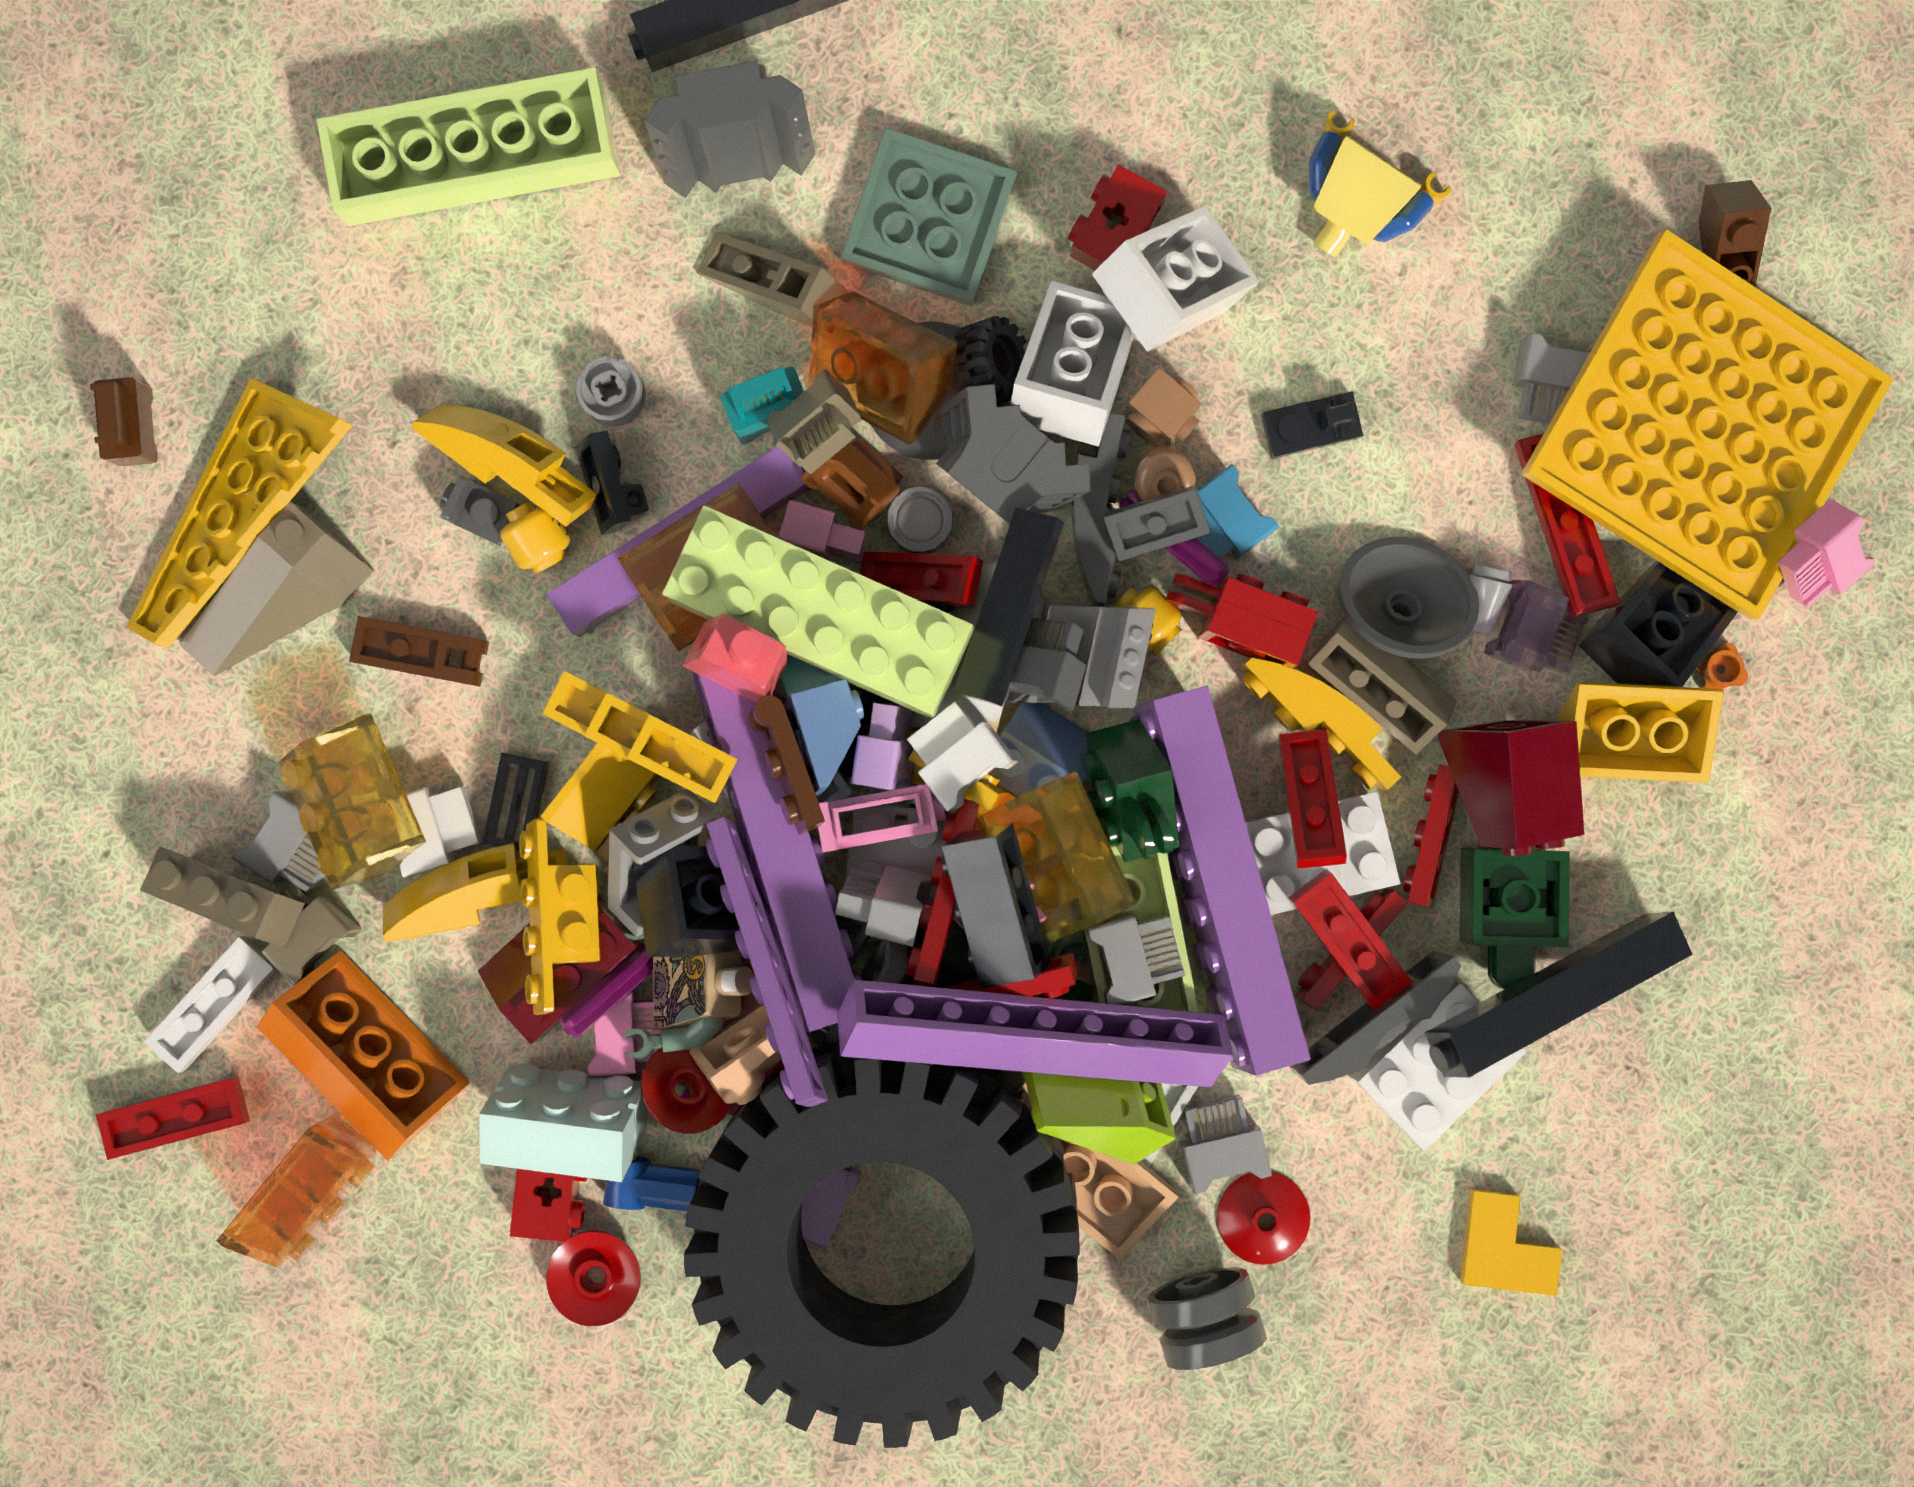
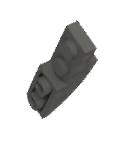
[1071,413,1131,605]

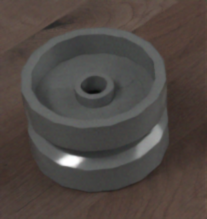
[1147,1267,1267,1370]

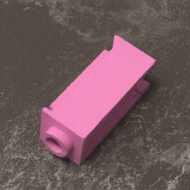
[818,784,946,852]

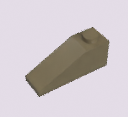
[696,231,848,332]

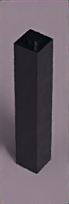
[627,0,849,72]
[1424,911,1693,1078]

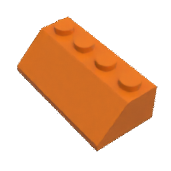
[257,950,470,1161]

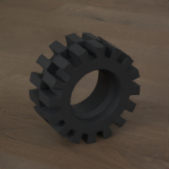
[951,316,1027,405]

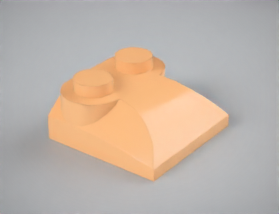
[689,1004,782,1105]

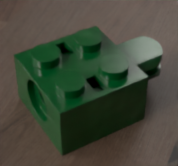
[1081,719,1179,862]
[1459,848,1570,989]

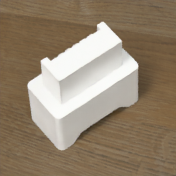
[907,702,1018,812]
[379,787,483,878]

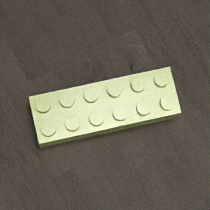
[316,67,621,226]
[662,505,974,719]

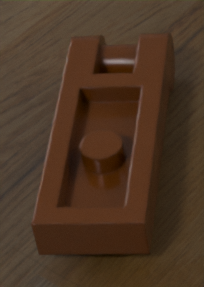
[349,616,490,687]
[748,695,825,835]

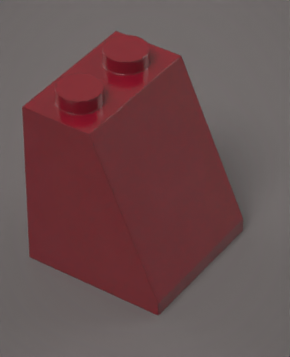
[1438,720,1585,856]

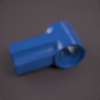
[603,1156,700,1211]

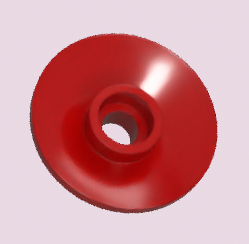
[641,1048,731,1134]
[1217,1171,1310,1265]
[546,1230,641,1326]

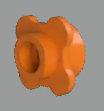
[1696,643,1748,690]

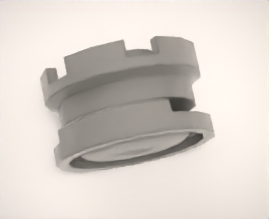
[576,356,646,427]
[887,487,953,554]

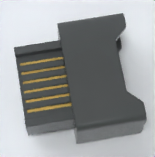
[1004,618,1086,712]

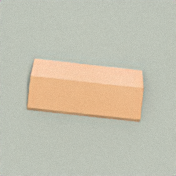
[1013,1081,1180,1260]

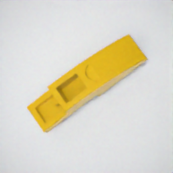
[411,404,597,526]
[1239,658,1401,790]
[383,843,568,943]

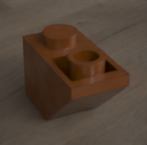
[1699,180,1771,287]

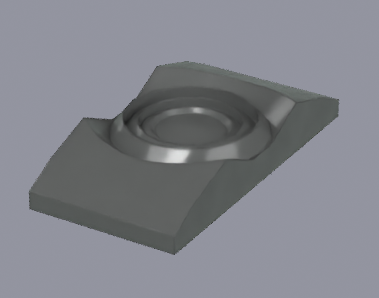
[1289,950,1461,1085]

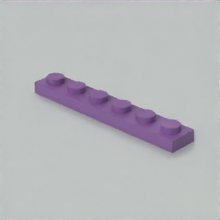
[706,817,828,1107]

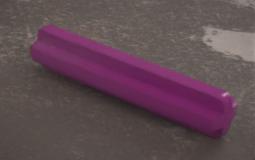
[1119,490,1229,586]
[559,942,653,1038]

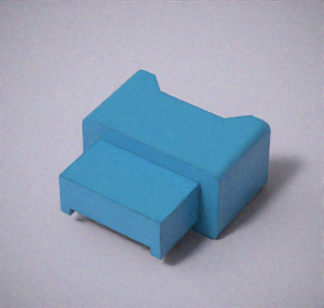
[1196,464,1279,559]

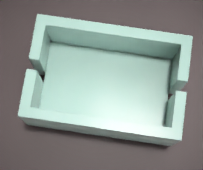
[479,1064,647,1182]

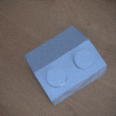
[783,679,864,797]
[990,701,1088,822]

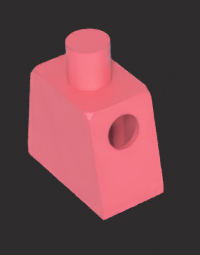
[683,614,787,703]

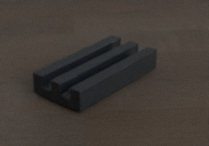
[482,753,549,852]

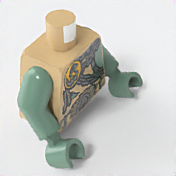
[624,932,754,1059]

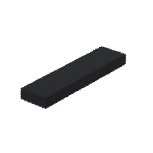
[954,508,1064,707]

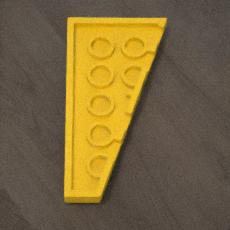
[126,378,353,649]

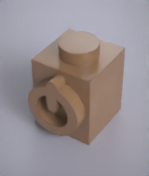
[1125,367,1202,446]

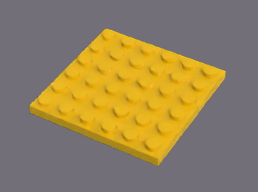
[1521,229,1894,620]

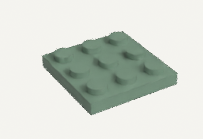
[841,127,1017,307]

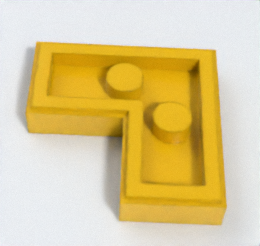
[1460,1188,1562,1296]

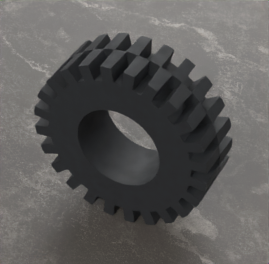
[684,1043,1080,1448]

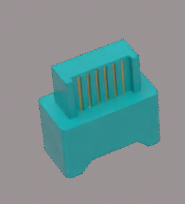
[721,366,804,444]

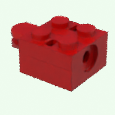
[1165,574,1319,669]

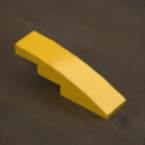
[542,671,738,803]

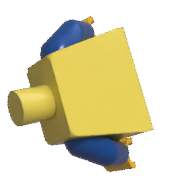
[1308,110,1451,257]

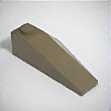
[179,501,375,676]

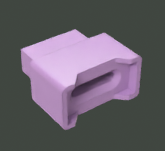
[851,703,915,790]

